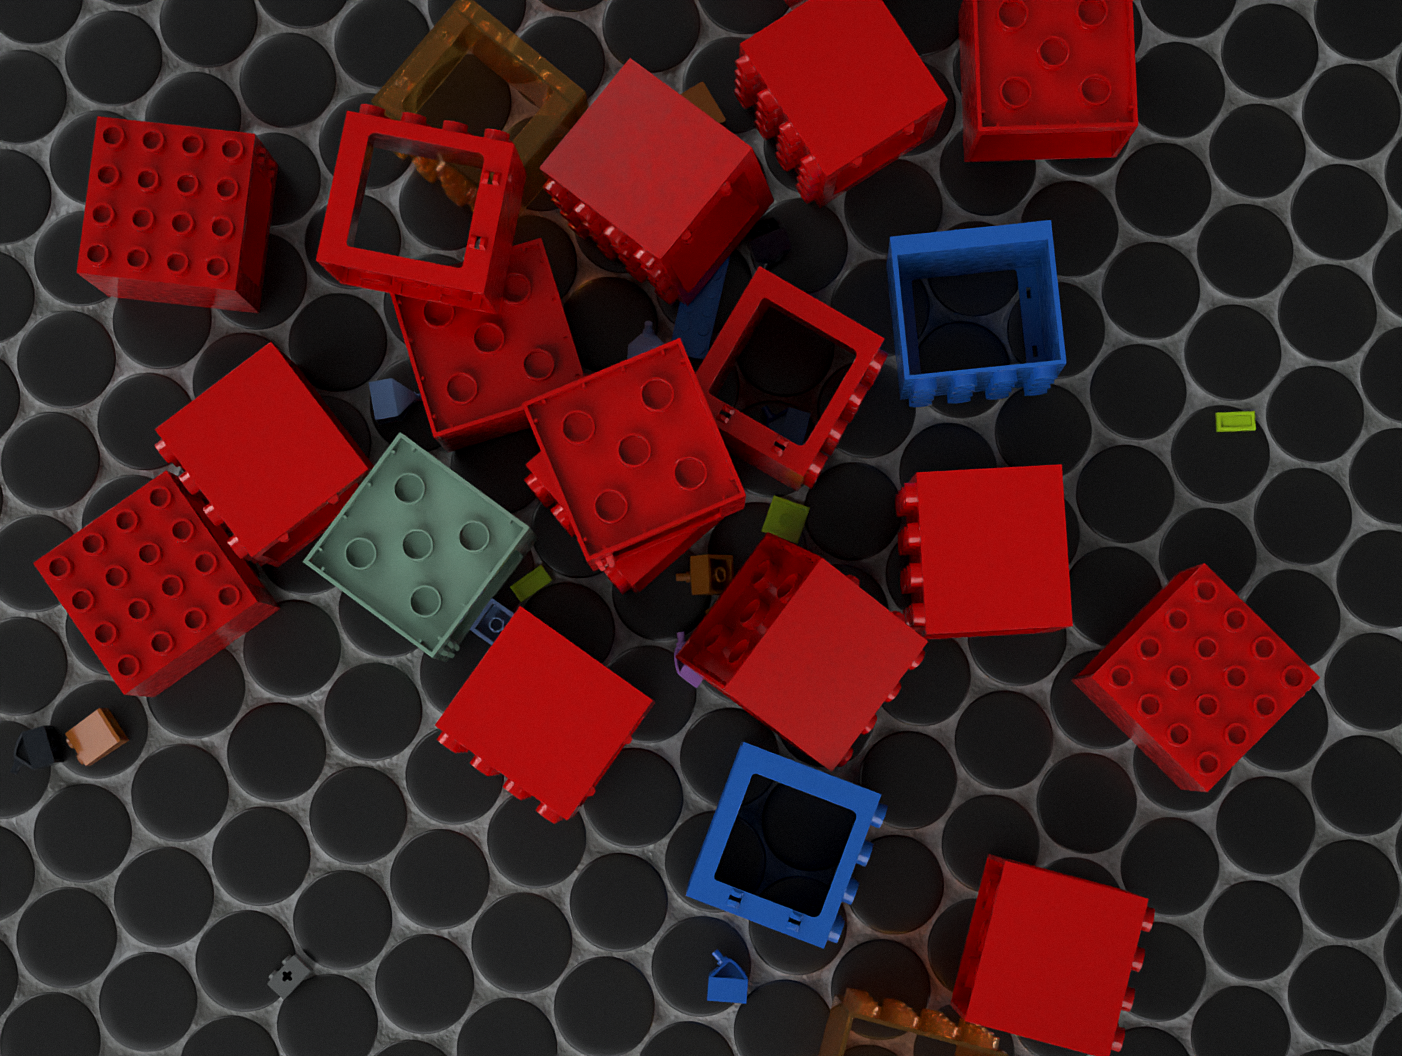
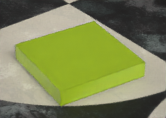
[761,495,810,544]

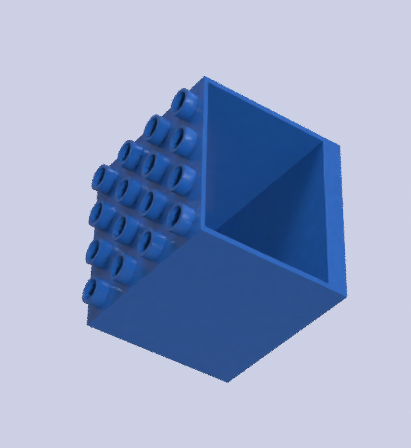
[886,220,1066,408]
[686,742,888,949]

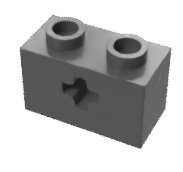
[267,953,313,1000]

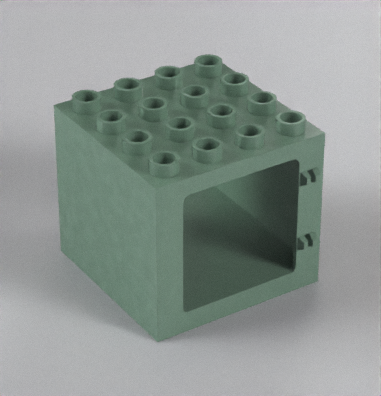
[303,432,539,662]

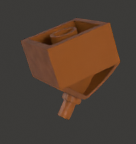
[676,554,734,595]

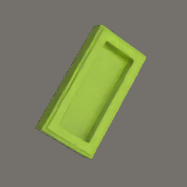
[1215,411,1256,432]
[510,565,553,603]

